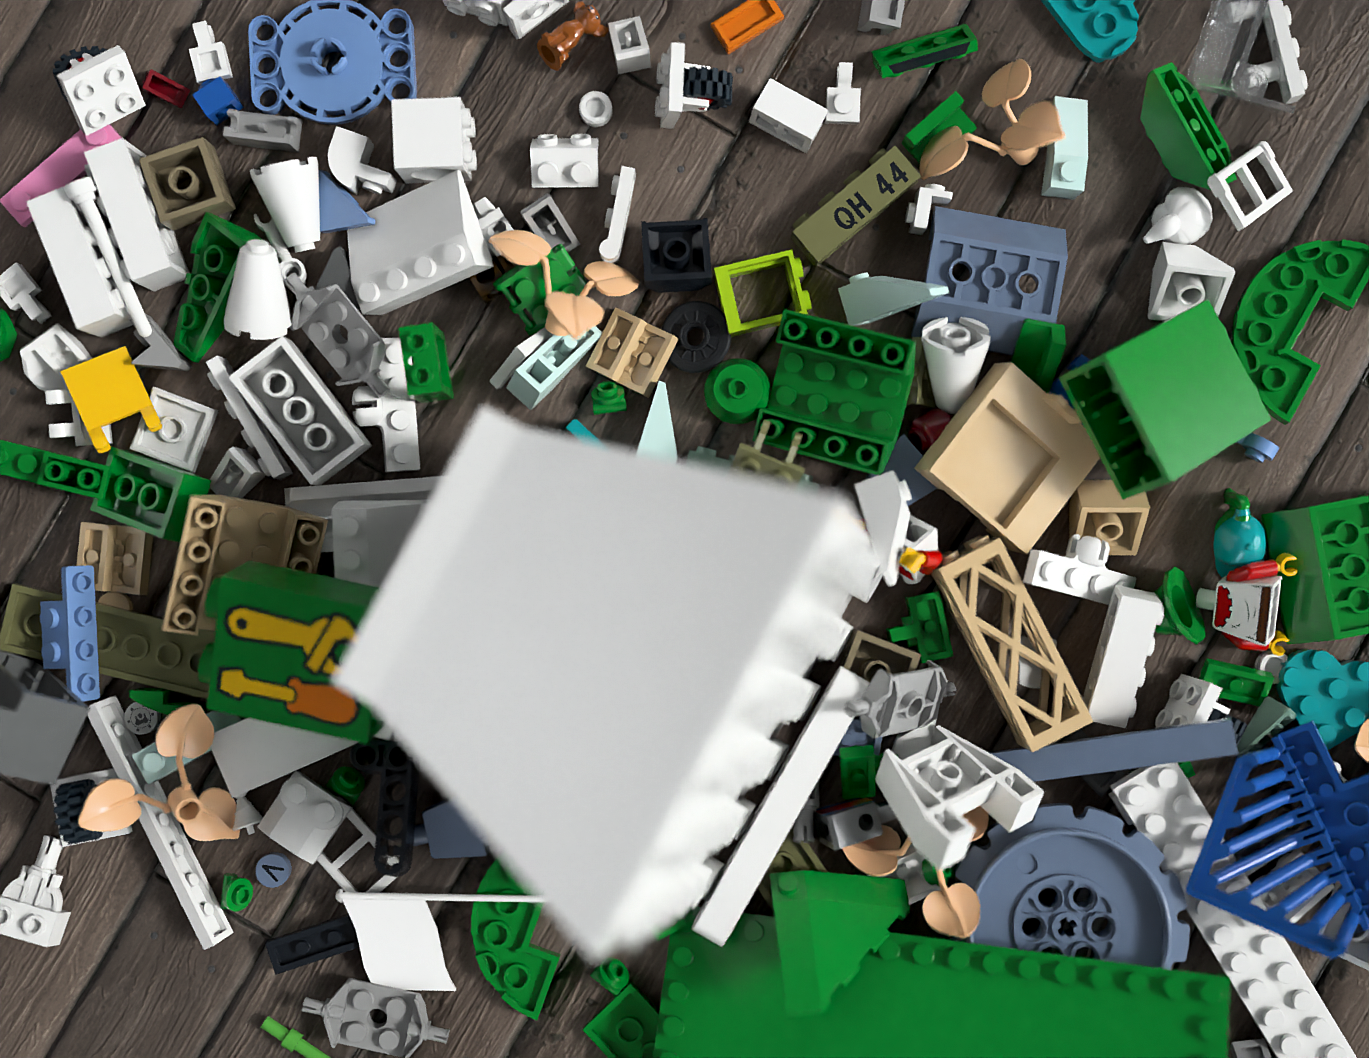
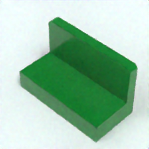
[901,91,976,164]
[1009,319,1066,393]

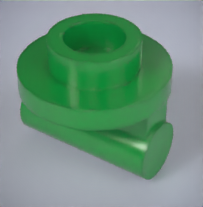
[591,381,627,415]
[326,767,365,805]
[220,873,253,912]
[589,958,629,997]

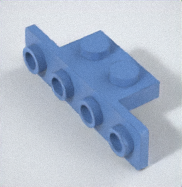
[40,565,100,701]

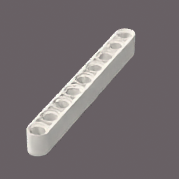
[691,666,870,947]

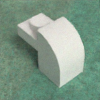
[328,126,397,195]

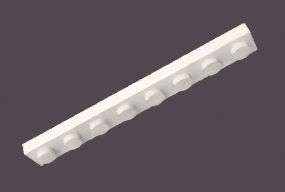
[87,695,234,950]

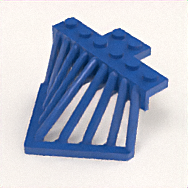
[1186,720,1369,959]

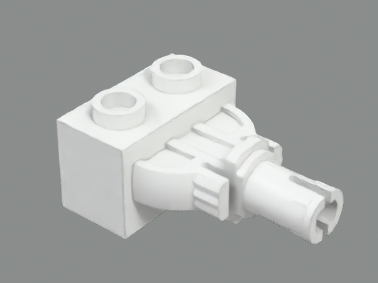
[0,835,71,947]

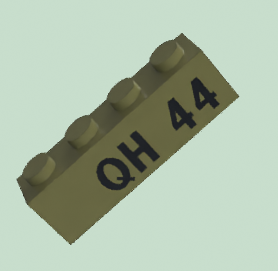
[790,146,921,268]

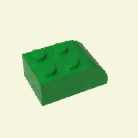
[90,447,212,542]

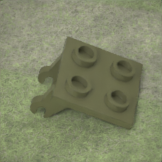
[729,419,805,487]

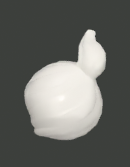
[1143,187,1213,244]

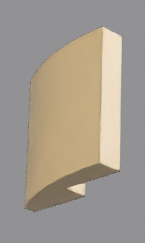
[586,307,678,398]
[76,522,153,595]

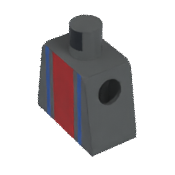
[813,797,895,850]

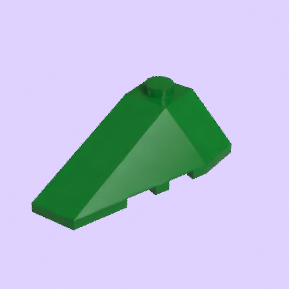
[173,212,277,363]

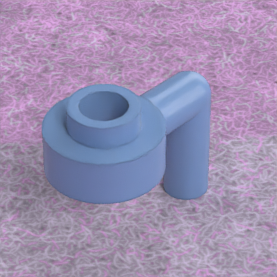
[1237,433,1279,463]

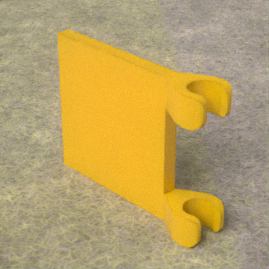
[60,346,162,454]

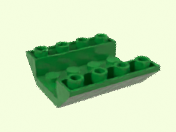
[752,309,916,475]
[1261,493,1369,644]

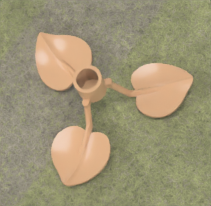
[920,59,1065,181]
[488,230,640,340]
[78,704,240,841]
[842,806,989,938]

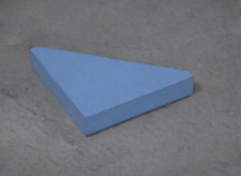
[319,170,375,233]

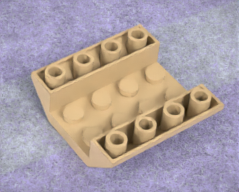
[161,495,328,635]

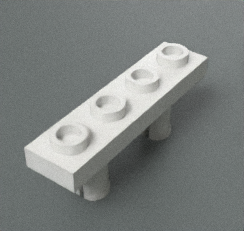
[1227,0,1308,105]

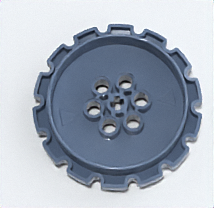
[947,803,1190,969]

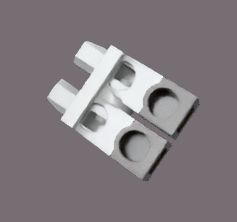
[470,197,518,303]

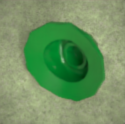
[1153,567,1206,644]

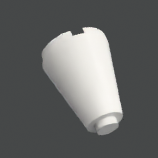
[250,157,320,252]
[224,239,293,340]
[922,317,991,414]

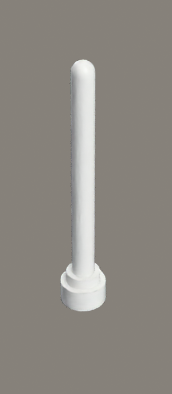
[64,177,152,337]

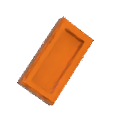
[711,0,784,55]

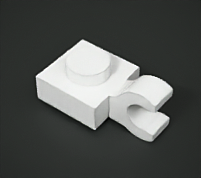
[189,21,233,85]
[825,62,861,125]
[0,262,51,324]

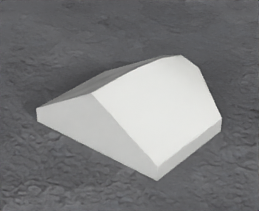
[20,323,93,391]

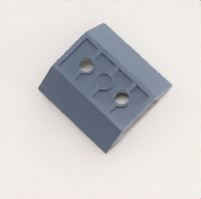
[911,206,1068,355]

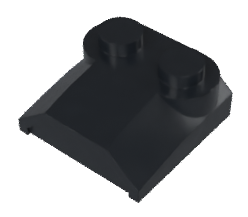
[641,218,712,293]

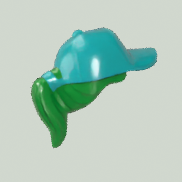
[1213,488,1266,578]

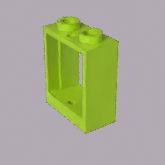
[713,250,812,337]

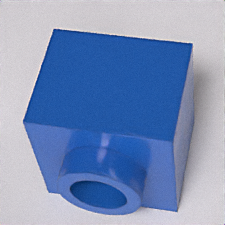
[192,76,244,125]

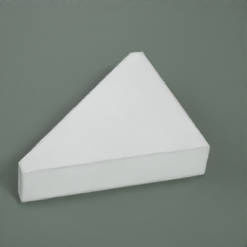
[489,327,554,389]

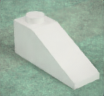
[854,470,912,586]

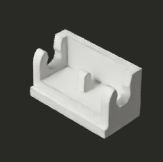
[749,78,829,153]

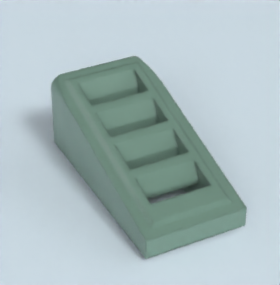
[1236,696,1297,757]

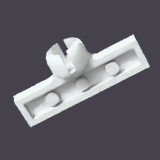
[352,337,420,472]
[1023,534,1137,605]

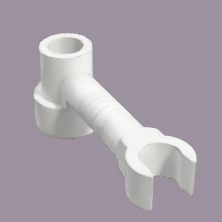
[254,214,307,290]

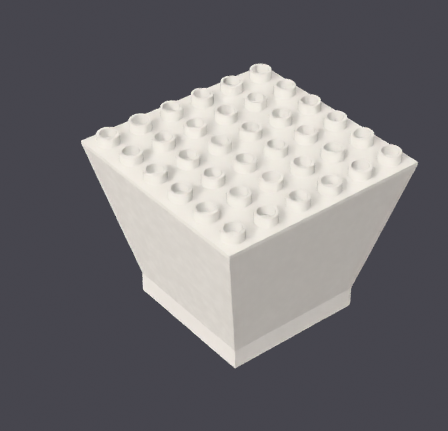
[332,406,882,959]

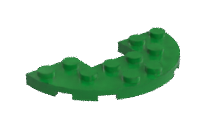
[1232,240,1369,425]
[471,854,561,1020]

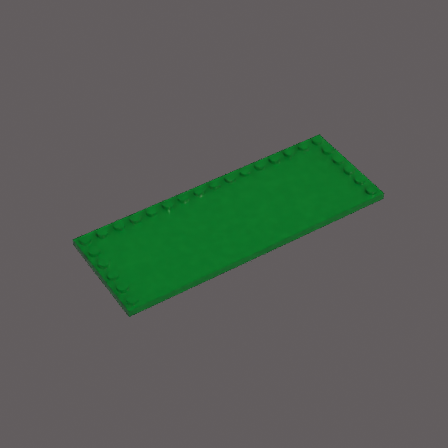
[653,906,1230,1058]

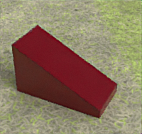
[140,69,190,109]

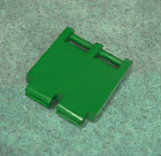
[493,243,587,336]

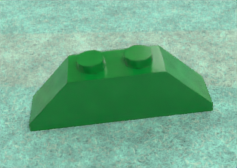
[1140,62,1237,191]

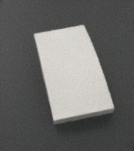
[210,718,358,798]

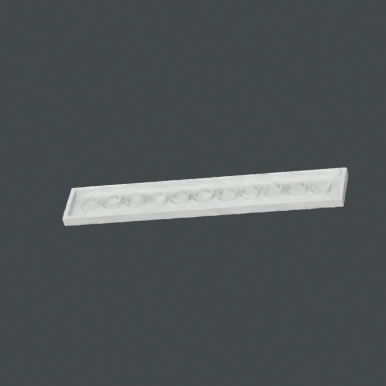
[1110,763,1357,1058]

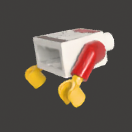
[858,515,943,584]
[1196,553,1298,656]

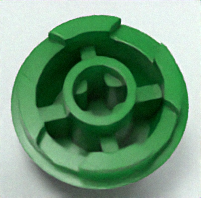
[704,358,770,424]

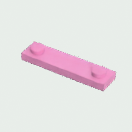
[0,124,122,227]

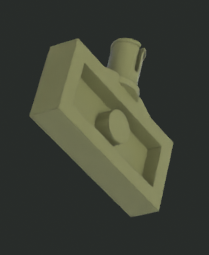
[907,337,936,408]

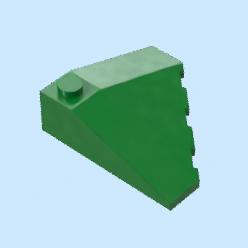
[770,870,910,1017]

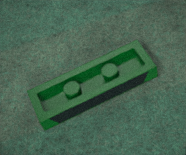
[871,24,978,79]

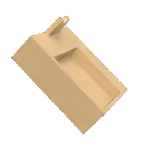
[914,363,1100,554]

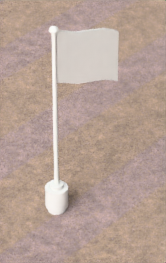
[335,889,543,991]

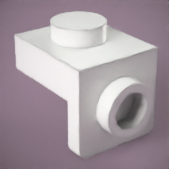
[905,184,953,235]

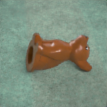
[537,1,609,71]

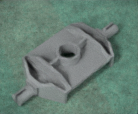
[284,273,390,398]
[845,660,956,738]
[302,978,450,1058]

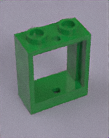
[398,323,454,403]

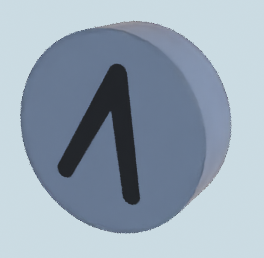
[256,852,292,888]

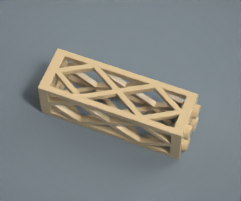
[931,535,1093,753]

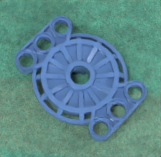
[248,0,417,125]

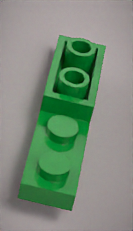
[0,439,112,500]

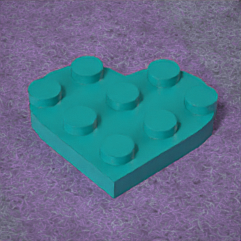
[1041,0,1139,63]
[1275,648,1369,750]

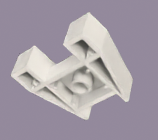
[875,725,1044,871]

